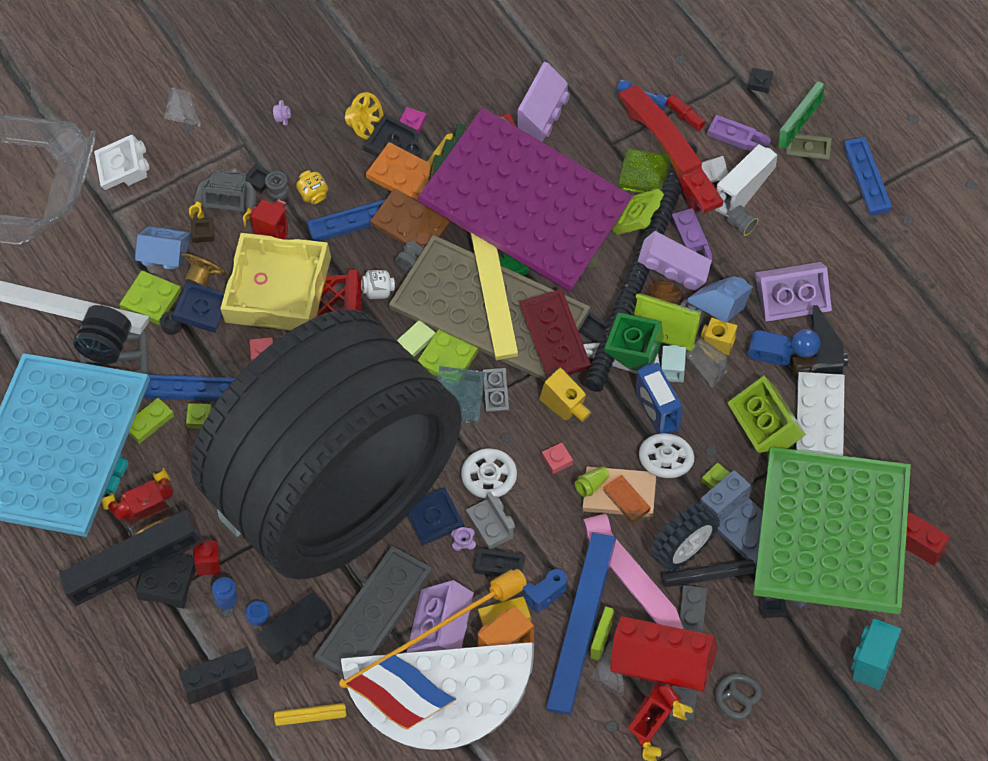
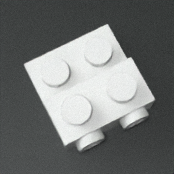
[94,135,150,190]

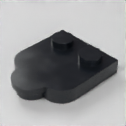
[363,114,423,158]

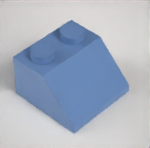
[135,226,191,269]
[687,276,753,323]

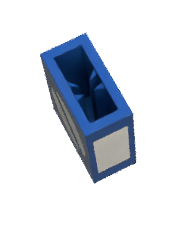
[636,362,682,434]

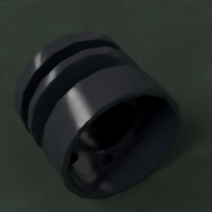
[73,305,132,364]

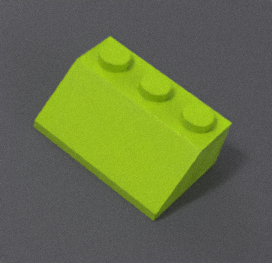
[727,376,806,453]

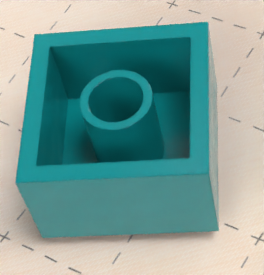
[851,619,901,690]

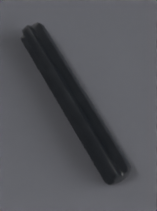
[662,559,755,587]

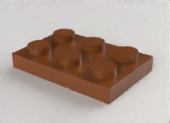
[370,188,450,249]

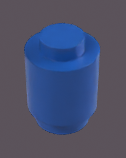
[212,578,238,610]

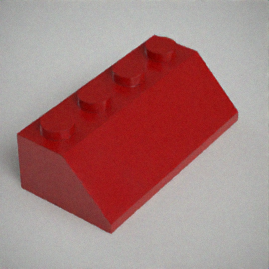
[610,616,718,692]

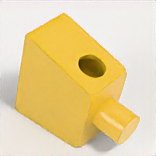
[539,368,591,422]

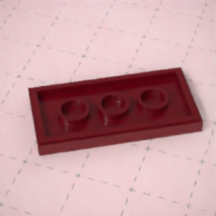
[519,289,591,379]

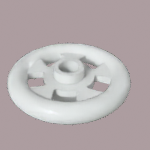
[639,433,694,478]
[461,448,517,498]

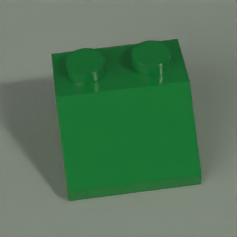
[604,313,664,371]

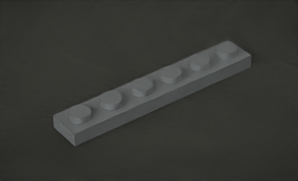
[669,586,707,723]

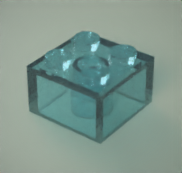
[438,366,485,423]

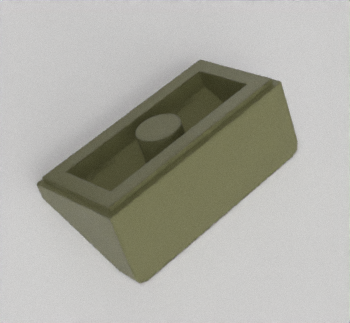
[786,134,832,160]

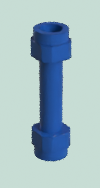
[617,79,668,110]

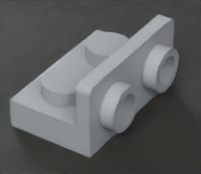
[466,492,515,550]

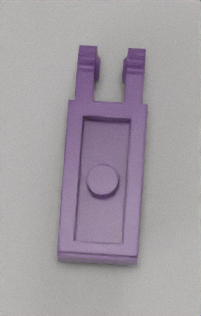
[707,115,771,152]
[671,208,712,260]

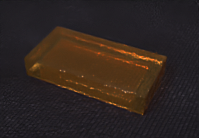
[603,475,651,524]

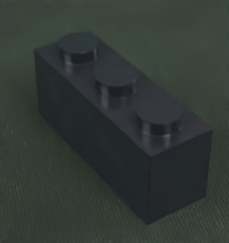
[257,591,332,665]
[179,646,258,705]

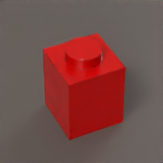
[194,540,221,576]

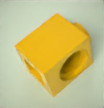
[701,318,738,355]

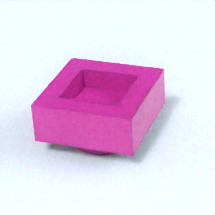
[400,107,427,134]

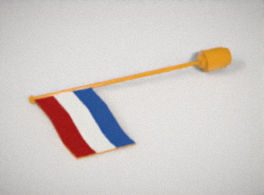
[339,569,527,730]

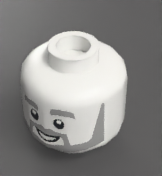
[361,270,395,299]

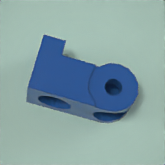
[522,569,567,614]

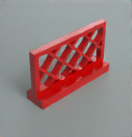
[316,269,362,317]

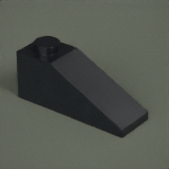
[811,305,848,375]

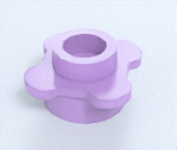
[273,100,291,126]
[451,527,476,551]

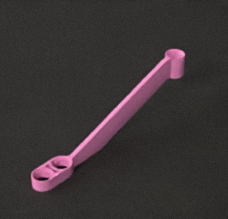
[583,514,683,629]

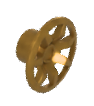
[181,253,226,287]

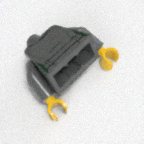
[189,168,256,227]

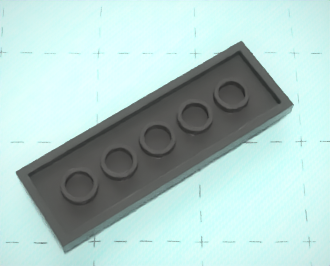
[314,546,432,677]

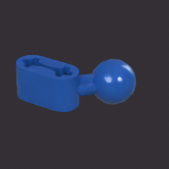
[747,329,821,366]

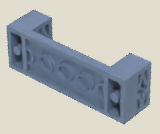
[700,470,807,609]

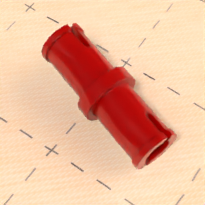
[666,94,706,132]

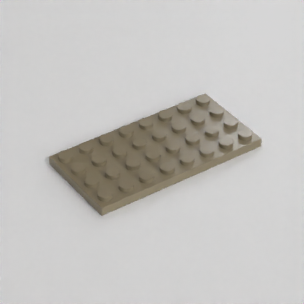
[389,235,590,381]

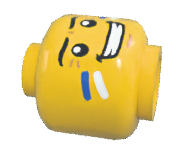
[296,170,328,204]

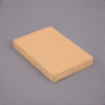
[583,467,656,517]

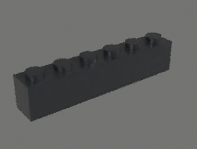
[59,510,203,606]

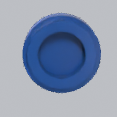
[246,601,270,626]

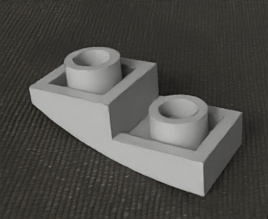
[483,368,509,412]

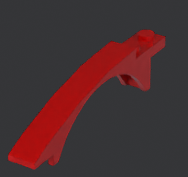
[618,85,723,214]

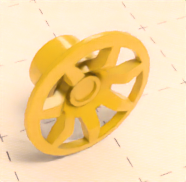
[345,92,383,140]

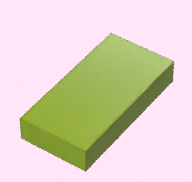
[590,606,614,661]

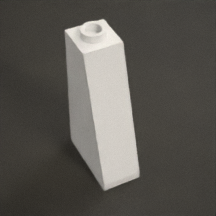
[715,144,777,217]

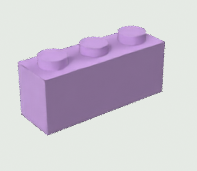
[638,231,712,291]

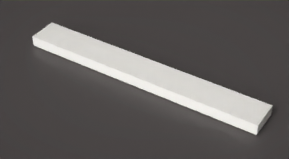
[0,281,149,334]

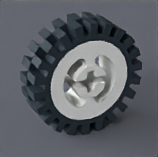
[650,503,720,572]

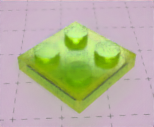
[618,149,669,193]

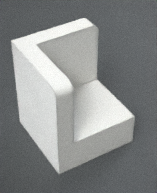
[702,156,728,183]

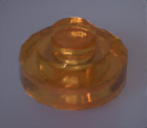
[648,281,682,303]

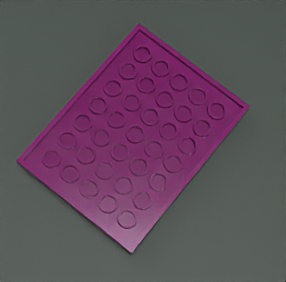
[417,107,633,292]

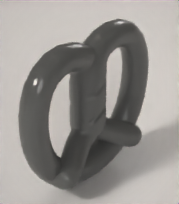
[715,674,762,720]

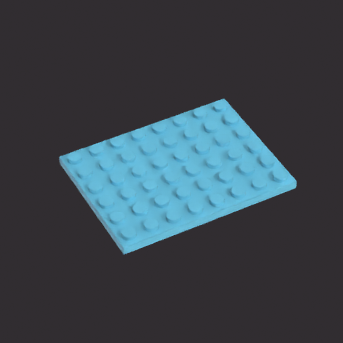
[0,353,150,537]

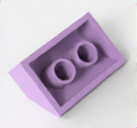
[518,62,570,142]
[755,262,832,322]
[407,580,474,653]

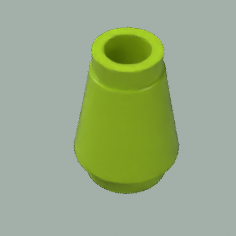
[575,467,610,497]

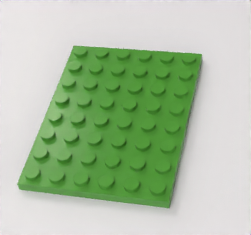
[753,447,911,614]

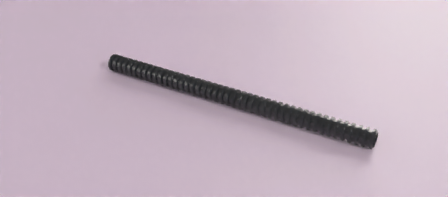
[584,141,698,392]

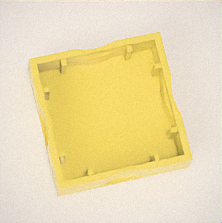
[221,233,331,330]

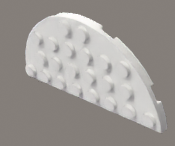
[341,642,534,750]

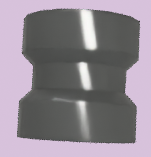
[265,171,289,201]
[727,205,758,236]
[395,241,424,272]

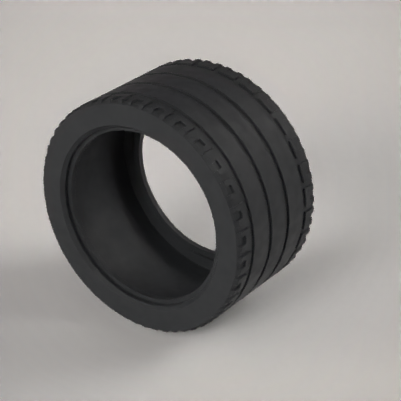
[191,310,462,579]

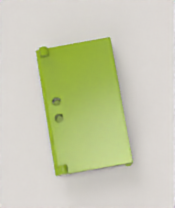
[634,293,701,352]

